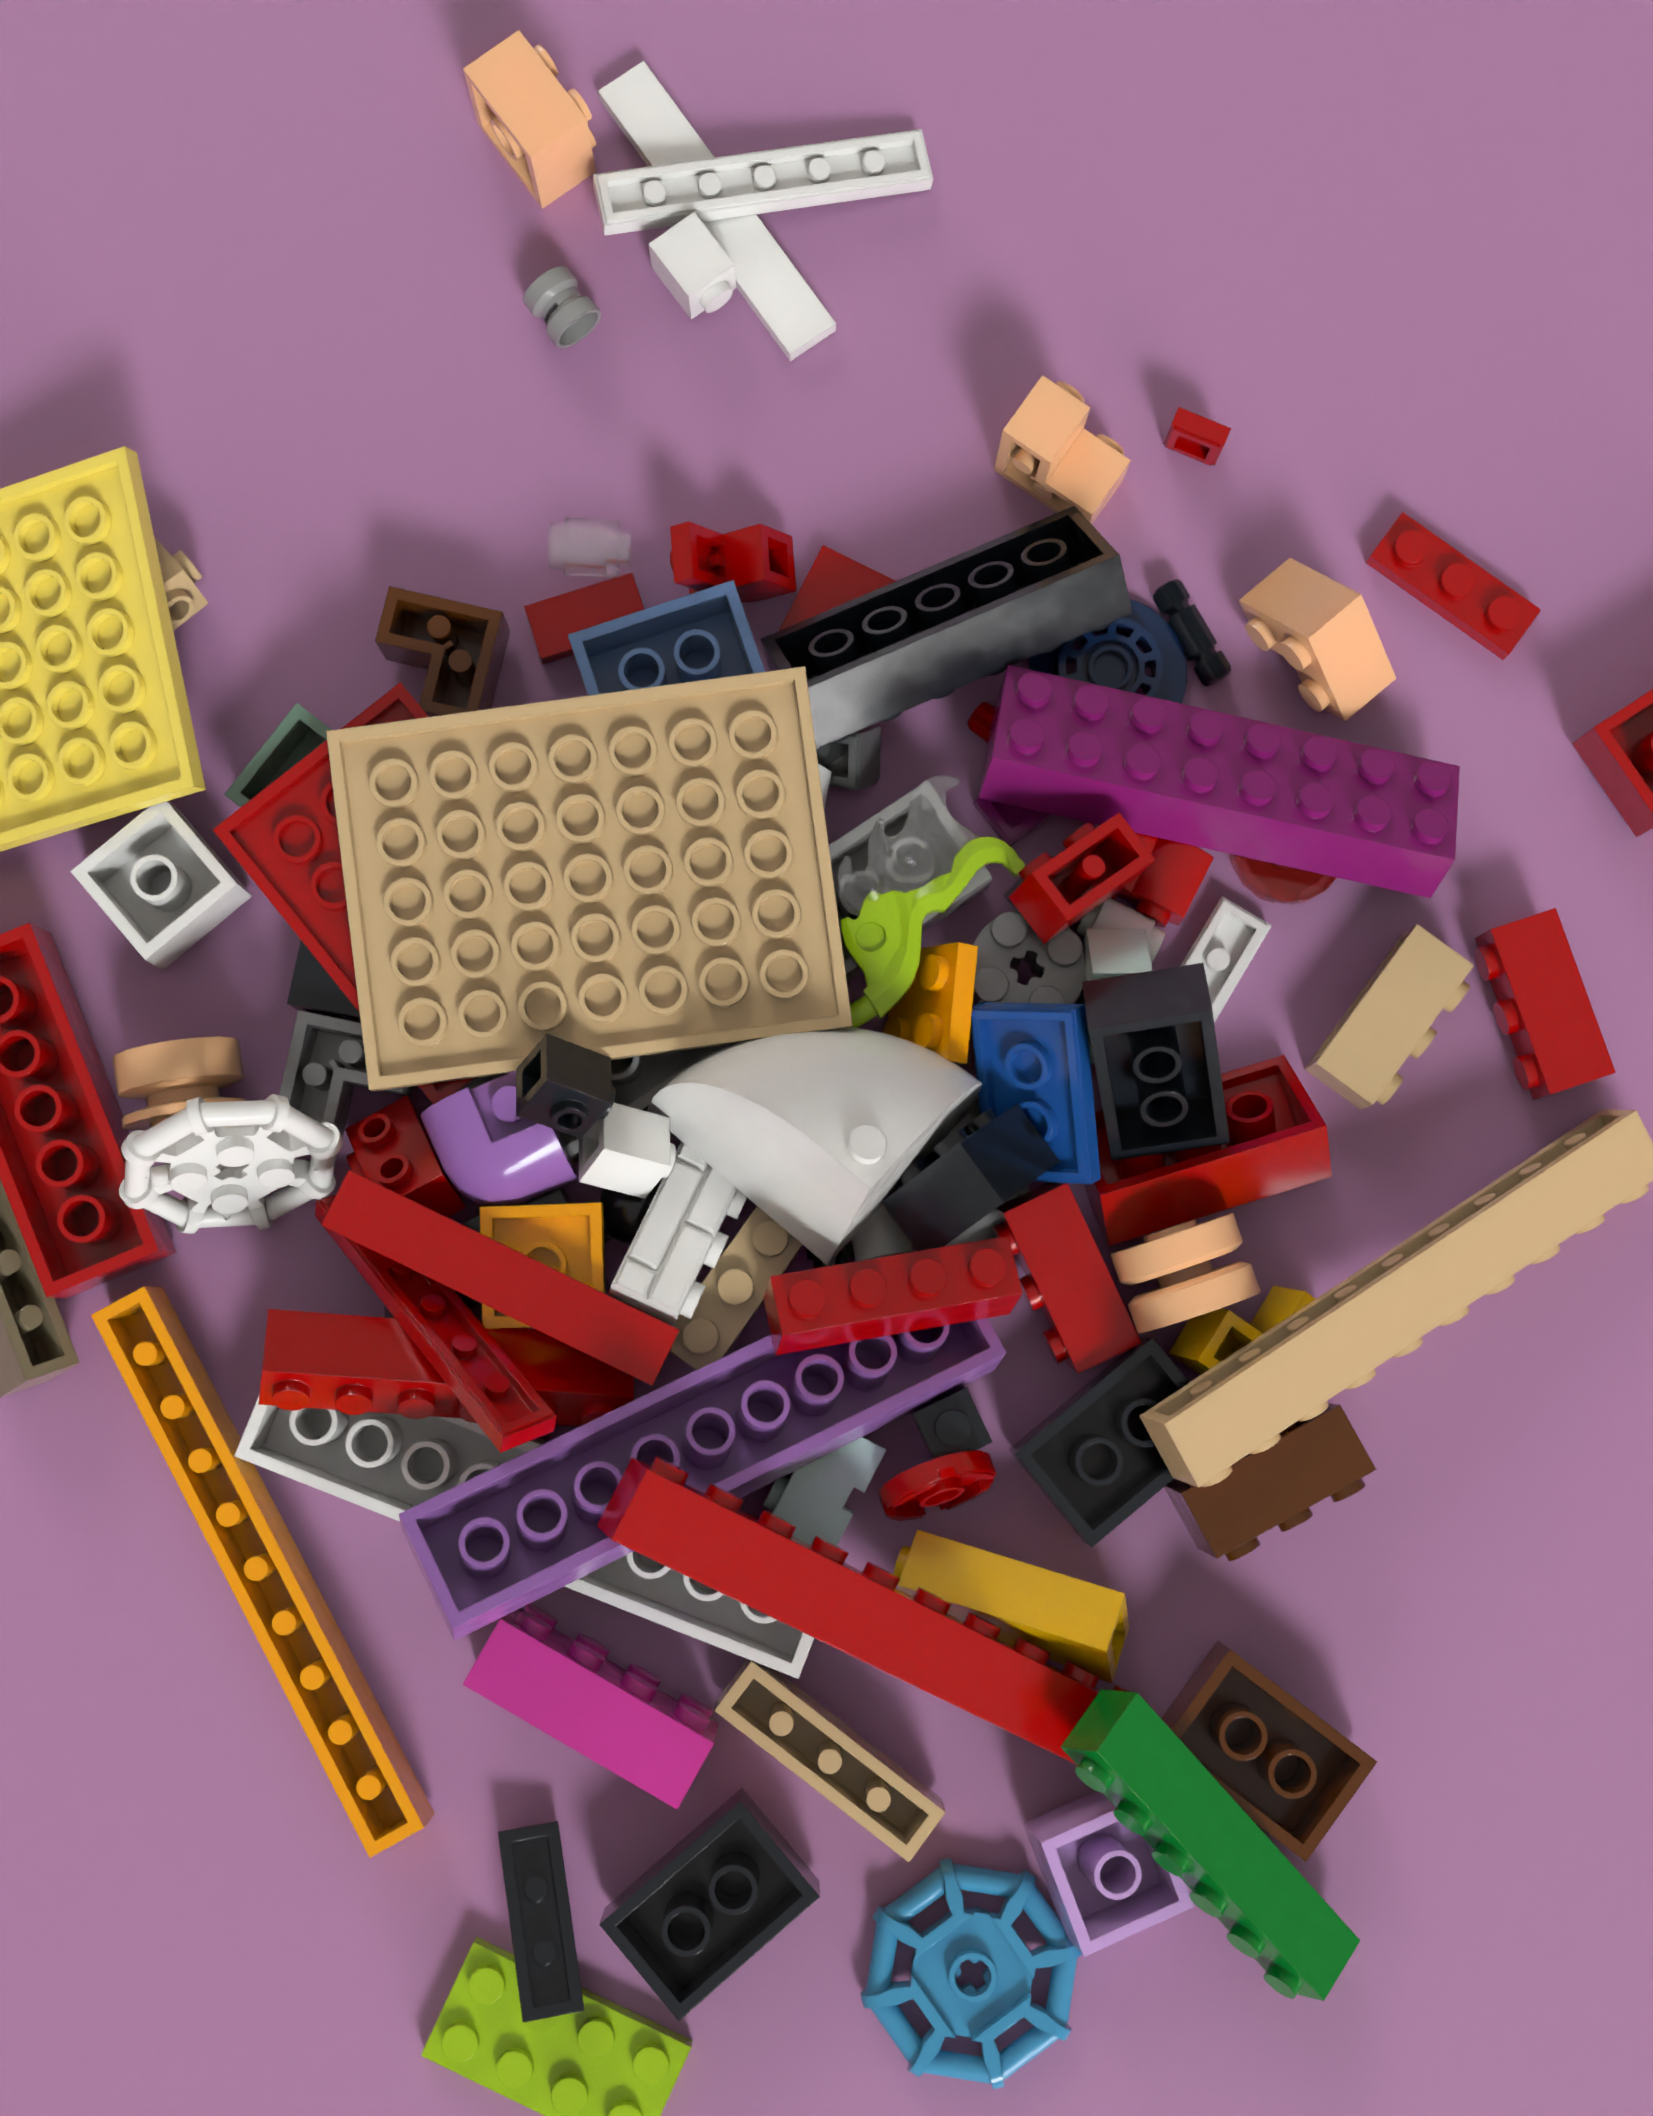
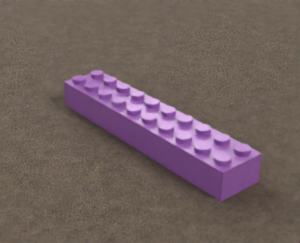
[399,1318,1007,1641]

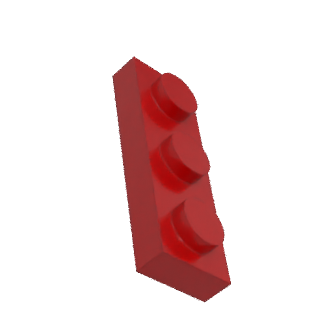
[1365,512,1541,660]

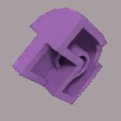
[420,1072,579,1206]

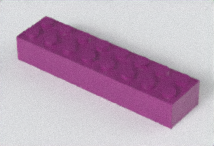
[979,665,1460,898]

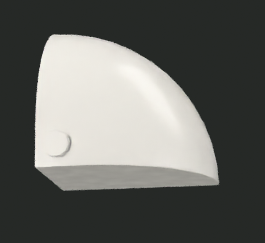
[647,1027,982,1265]

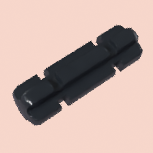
[1153,579,1231,687]

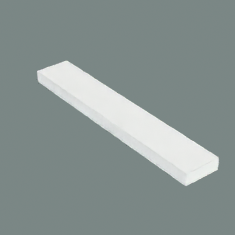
[598,61,836,362]
[593,129,934,236]

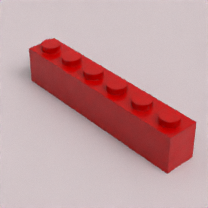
[258,1309,634,1427]

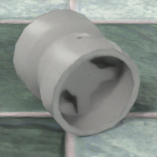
[523,266,601,349]

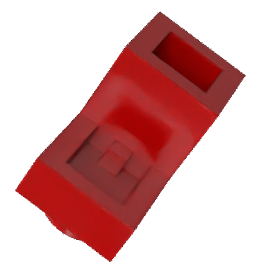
[670,521,797,603]

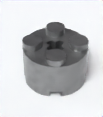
[973,910,1085,1005]

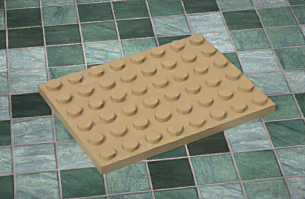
[326,666,853,1091]

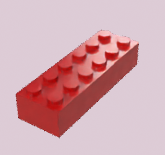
[0,922,177,1298]

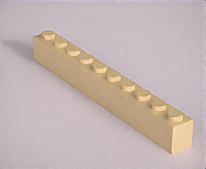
[1140,1109,1653,1488]

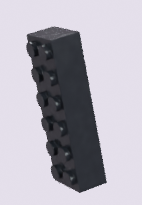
[760,506,1133,749]

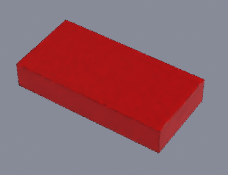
[524,572,644,664]

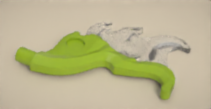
[838,775,1025,1028]

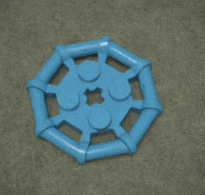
[860,1858,1082,2090]

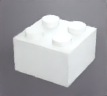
[70,801,252,970]

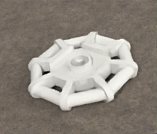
[119,1094,343,1234]

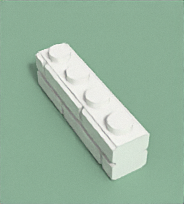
[608,1141,747,1326]

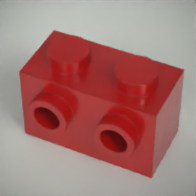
[1009,812,1156,944]
[345,1095,466,1217]

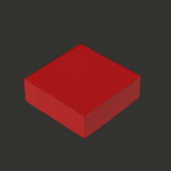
[1163,407,1231,466]

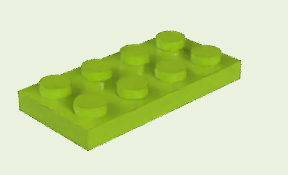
[421,1936,693,2116]

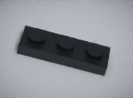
[498,1821,584,2023]

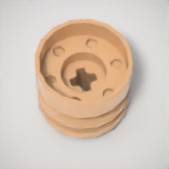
[112,1036,248,1130]

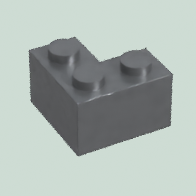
[279,1010,414,1137]

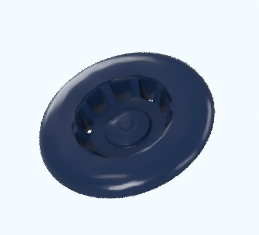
[1029,599,1187,703]

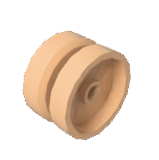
[1110,1213,1261,1334]

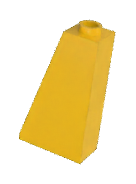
[894,1530,1130,1683]

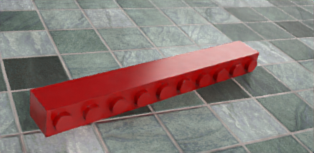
[597,1456,1148,1764]

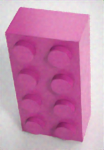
[462,1604,718,1809]

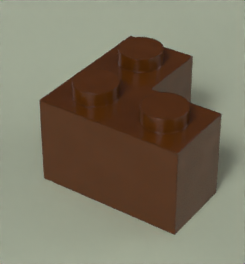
[375,586,510,717]

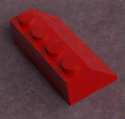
[1084,1055,1332,1246]

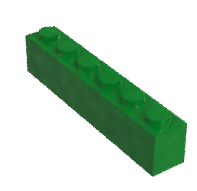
[1061,1689,1361,2001]

